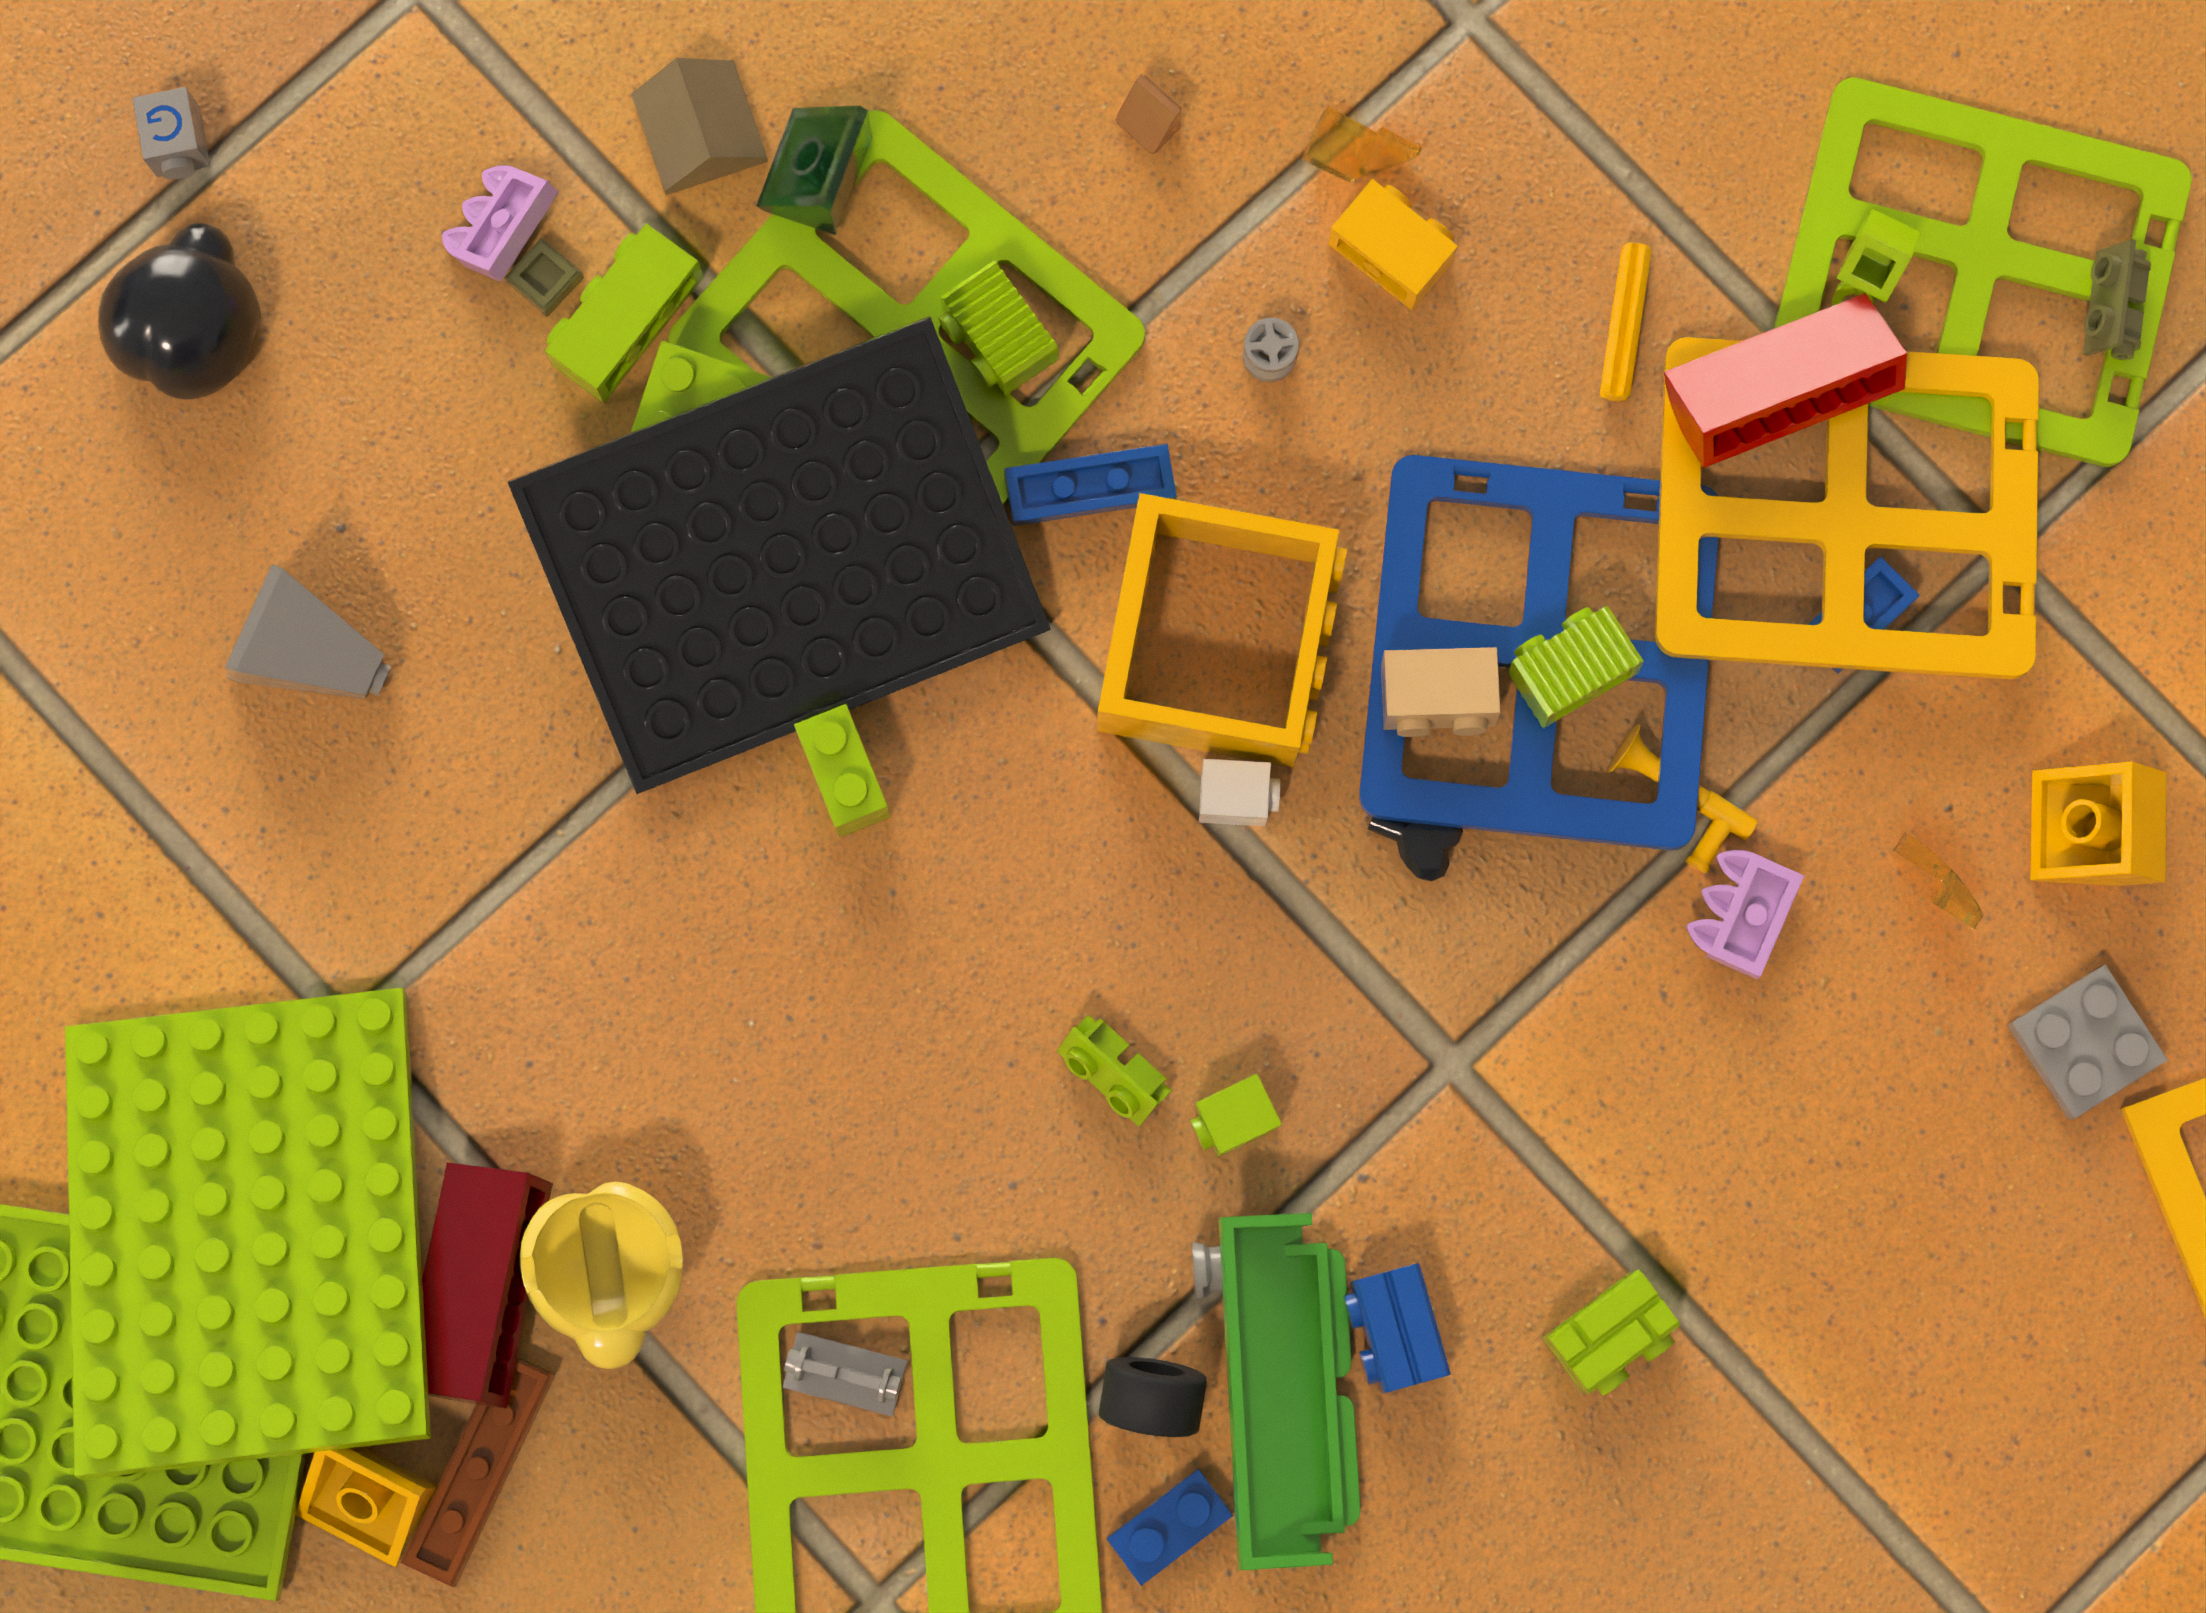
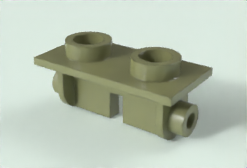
[2083,239,2151,360]

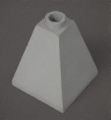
[225,564,392,699]

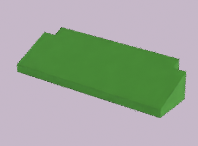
[1218,1213,1360,1570]

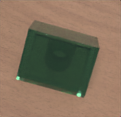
[756,106,872,235]

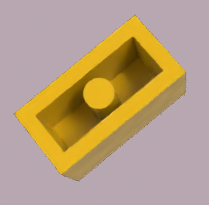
[1328,179,1458,311]

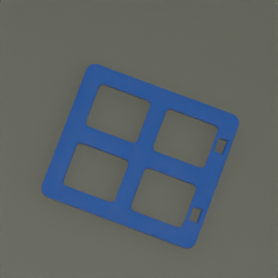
[1359,455,1718,851]

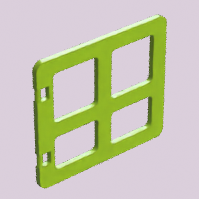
[1774,77,2192,467]
[737,1258,1102,1613]

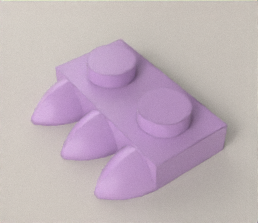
[442,165,559,282]
[1686,850,1804,980]

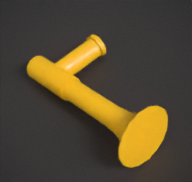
[1607,724,1758,874]

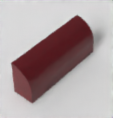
[422,1162,553,1409]

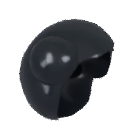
[98,223,261,400]

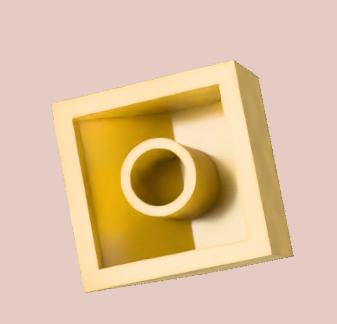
[2030,762,2167,886]

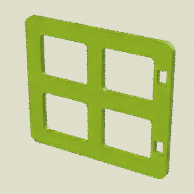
[668,110,1145,506]

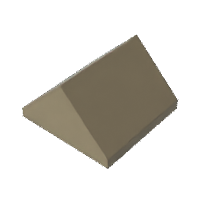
[631,58,768,195]

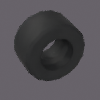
[1099,1357,1207,1437]

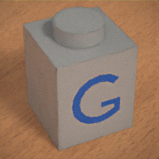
[132,87,210,179]

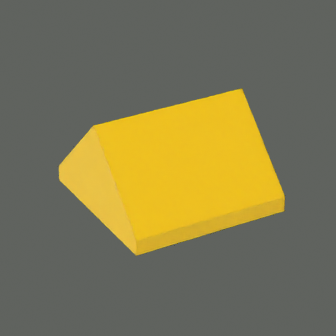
[296,1447,437,1568]

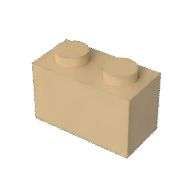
[1381,647,1500,737]

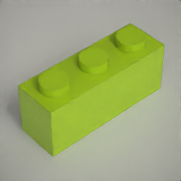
[545,223,704,404]

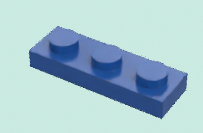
[1004,444,1177,526]

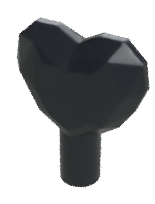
[1367,817,1463,882]

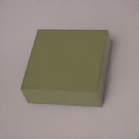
[504,238,584,317]

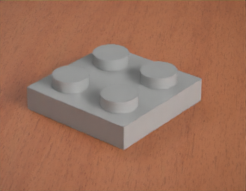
[2007,965,2168,1120]

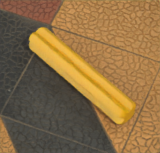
[1600,242,1652,402]

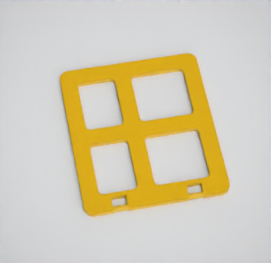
[1655,337,2039,679]

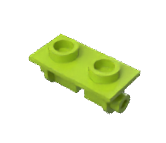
[1056,1015,1172,1127]

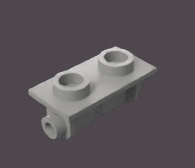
[782,1332,908,1417]

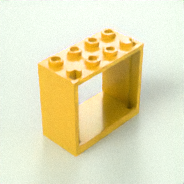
[1097,493,1347,768]

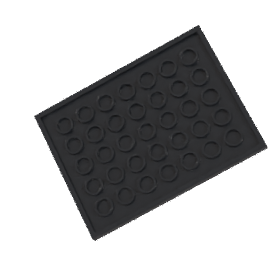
[507,316,1051,794]

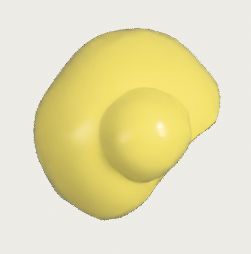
[520,1181,683,1369]

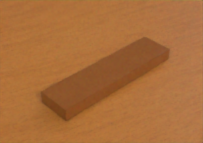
[401,1357,556,1587]

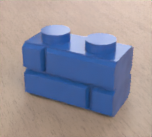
[1343,1263,1451,1393]

